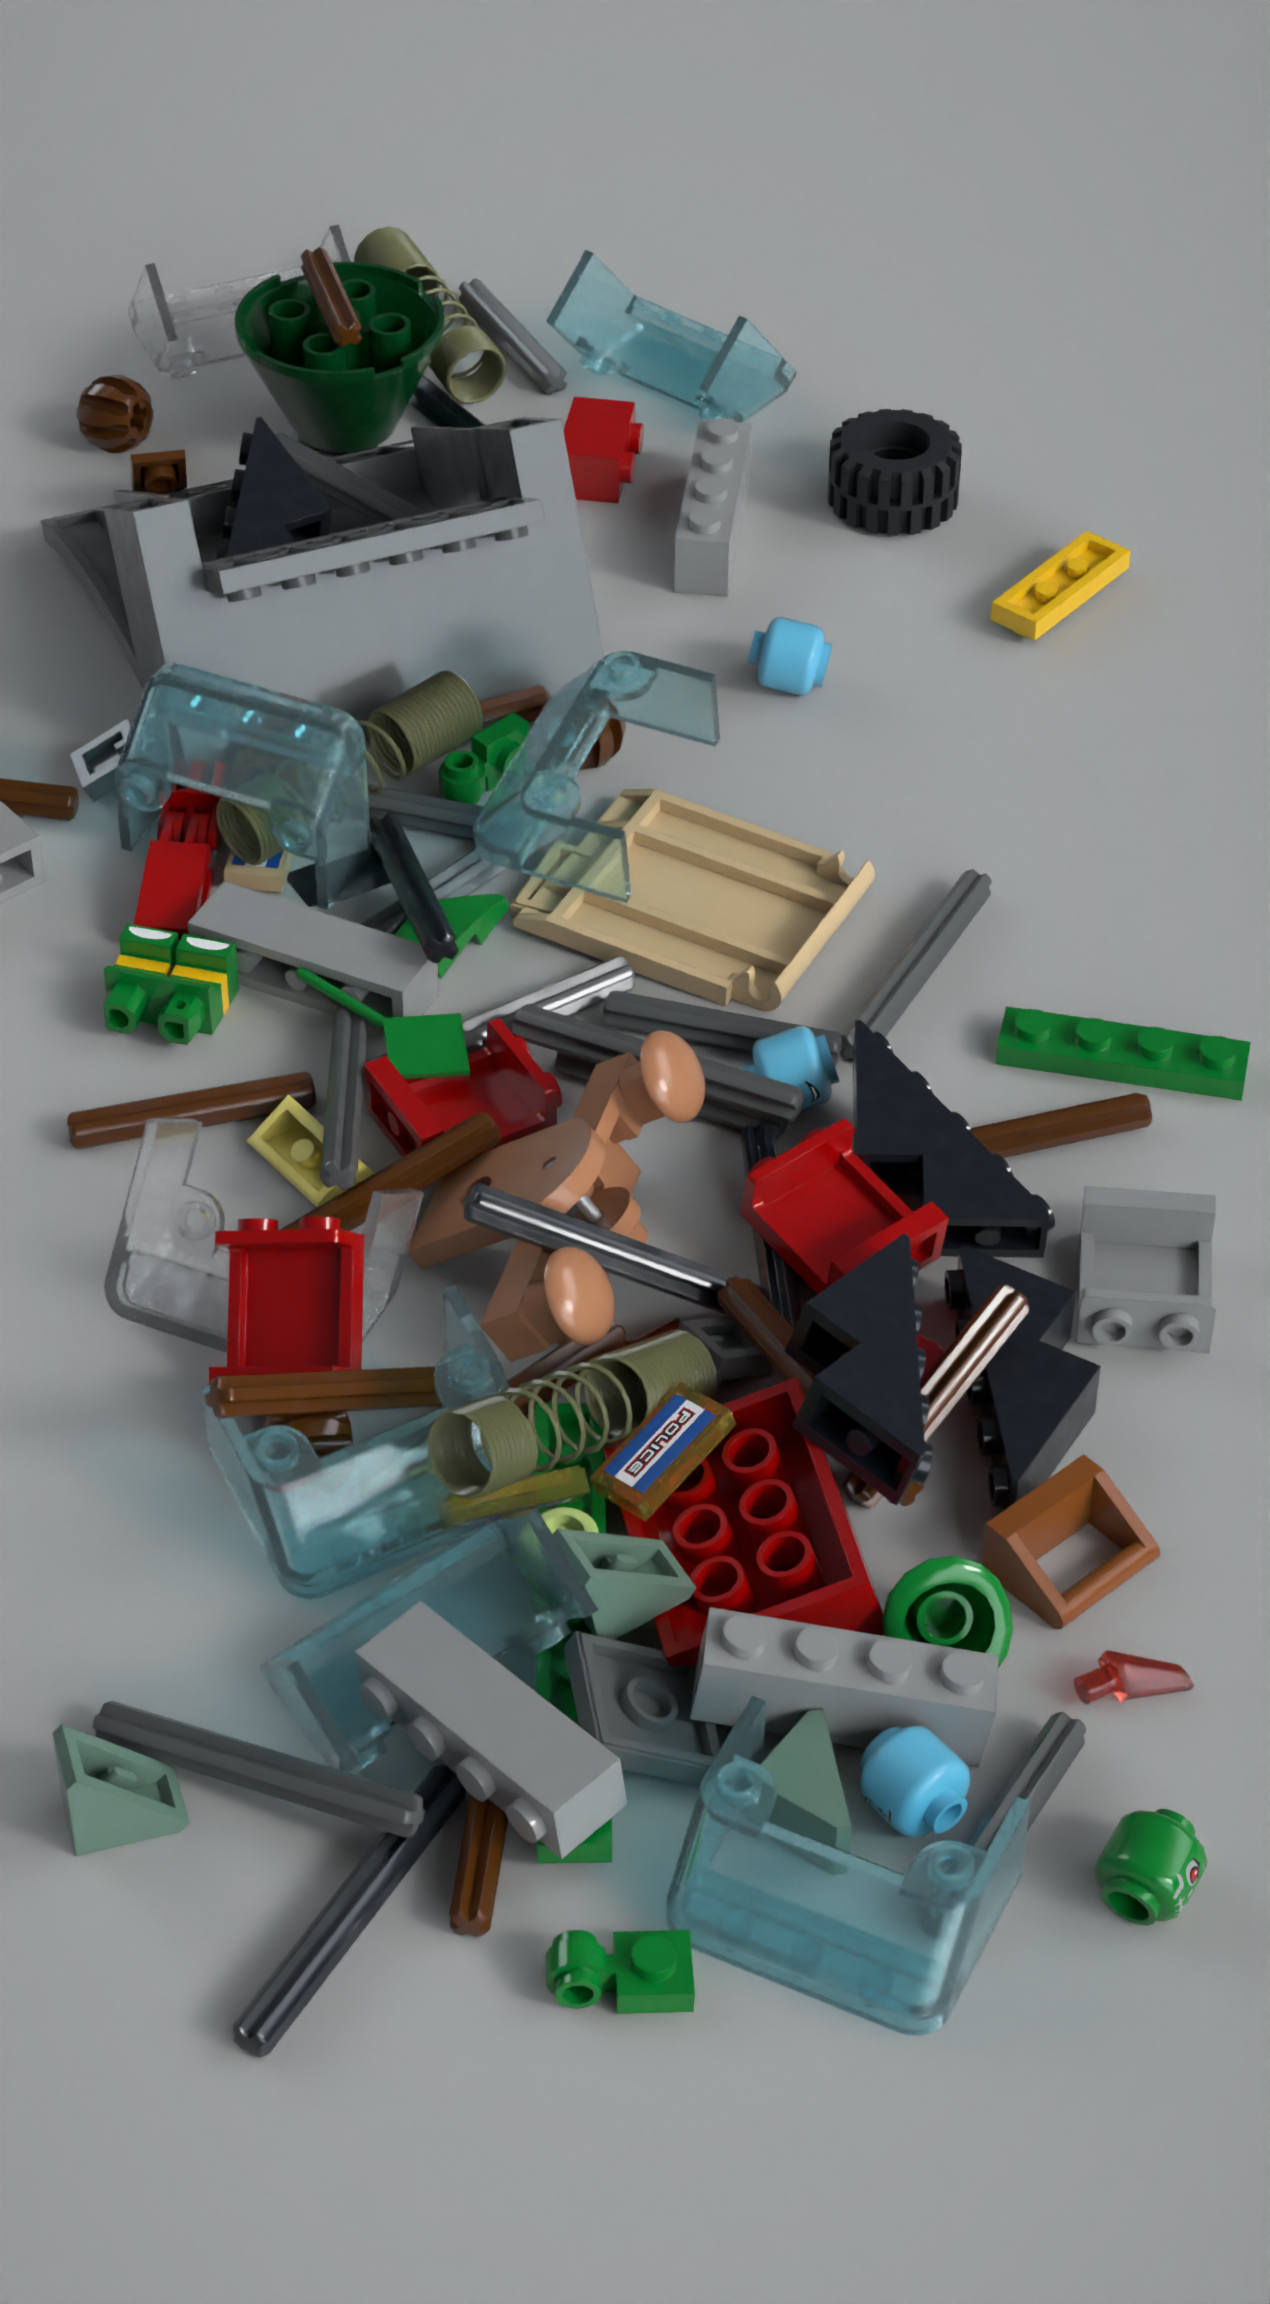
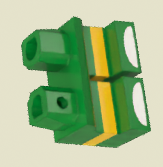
[103,923,239,1045]

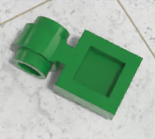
[439,713,530,805]
[545,1930,695,2014]

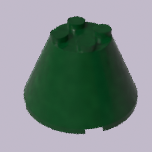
[235,262,445,454]

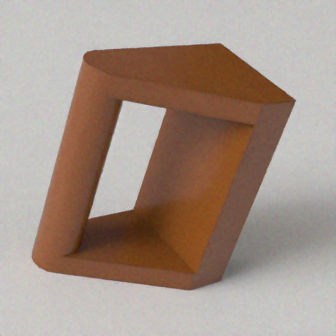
[982,1454,1160,1629]

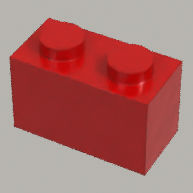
[563,396,644,504]

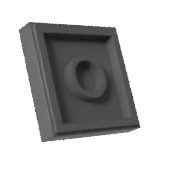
[564,1631,727,1788]

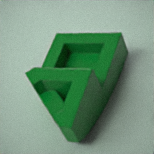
[395,894,510,979]

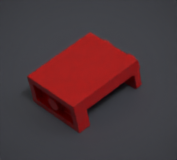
[364,1018,562,1180]
[740,1118,949,1295]
[208,1217,364,1393]

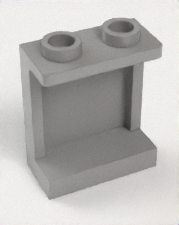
[1077,1186,1216,1353]

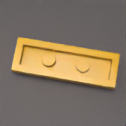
[990,530,1131,641]

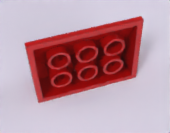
[603,1377,884,1666]

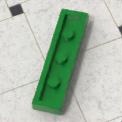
[995,1006,1251,1101]

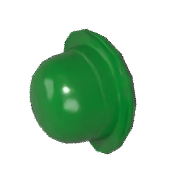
[882,1556,1013,1668]

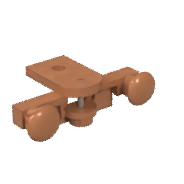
[406,1030,705,1362]

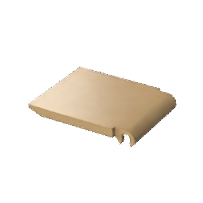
[513,789,875,1011]

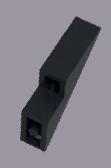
[216,417,331,559]
[852,1020,1055,1258]
[784,1233,933,1505]
[944,1245,1101,1510]

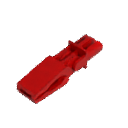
[134,759,232,941]

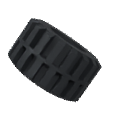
[828,409,962,536]

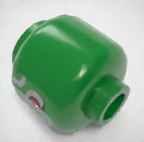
[1094,1809,1208,1926]

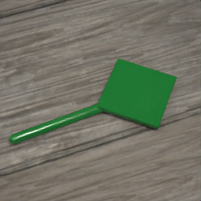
[295,967,470,1079]

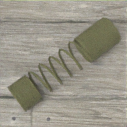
[354,227,506,404]
[216,670,483,866]
[427,1329,717,1499]

